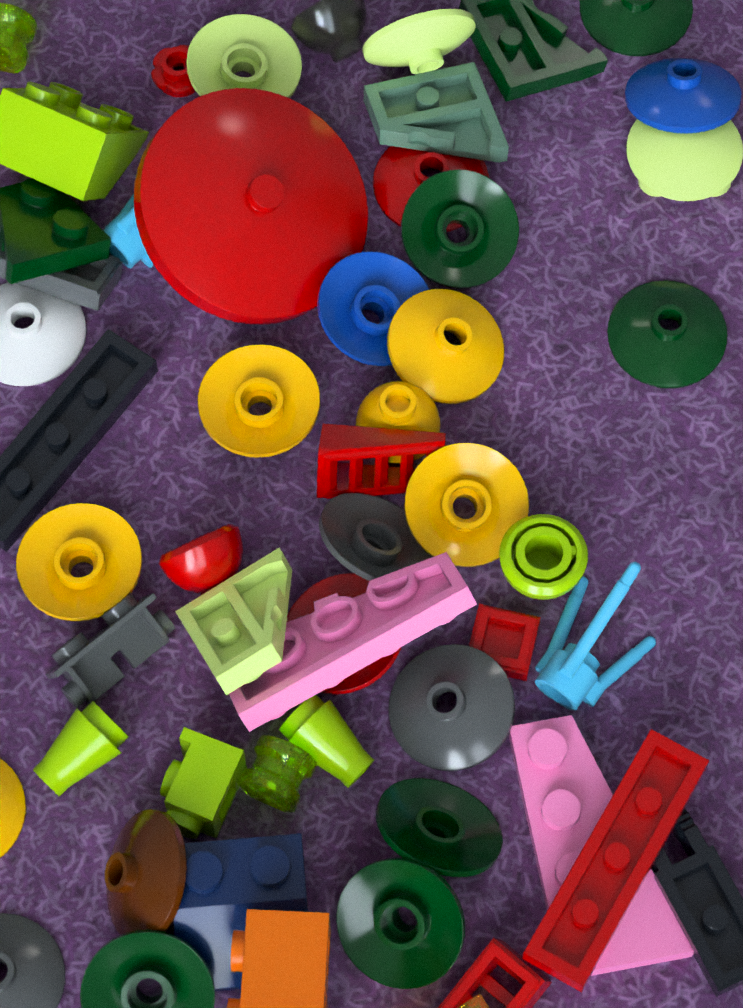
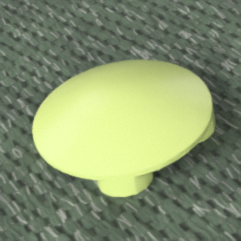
[626,119,743,201]

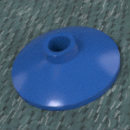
[625,58,742,133]
[317,252,430,366]

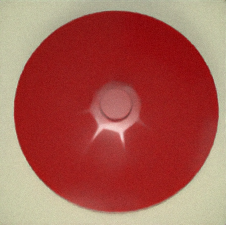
[134,88,368,325]

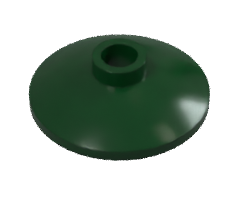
[580,0,693,56]
[401,169,519,288]
[607,280,728,388]
[376,778,503,877]
[336,858,465,989]
[80,929,215,1008]

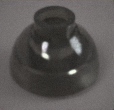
[290,0,366,64]

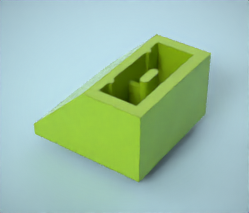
[0,82,149,201]

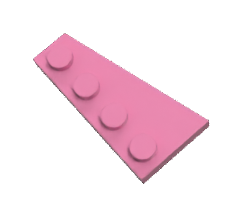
[229,552,477,732]
[509,715,694,976]

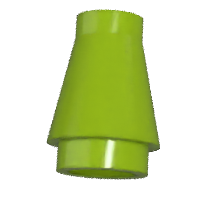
[279,695,375,788]
[33,701,129,797]

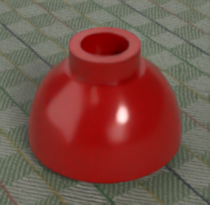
[158,523,243,595]

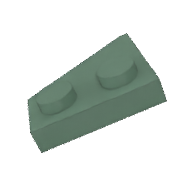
[363,62,509,163]

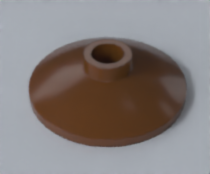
[105,809,187,935]

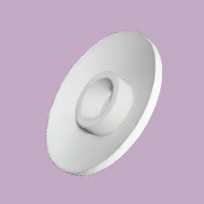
[0,282,86,386]

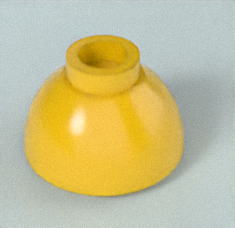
[356,381,440,463]

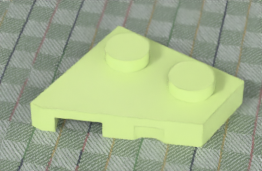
[175,548,292,695]

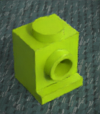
[160,727,247,839]

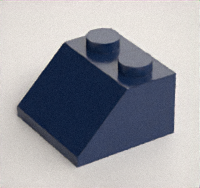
[173,833,308,991]

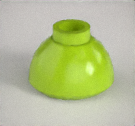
[499,514,588,600]

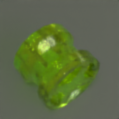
[0,3,38,74]
[237,735,317,813]

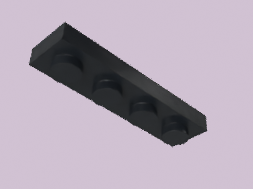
[0,329,158,552]

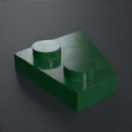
[459,0,608,102]
[0,178,111,284]

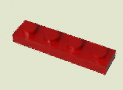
[522,729,709,993]

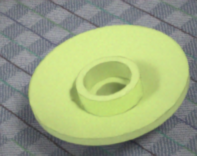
[362,9,476,74]
[186,14,302,98]

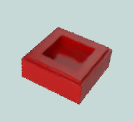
[469,603,541,681]

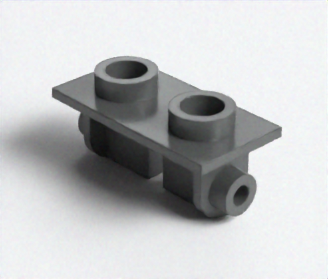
[45,593,175,708]

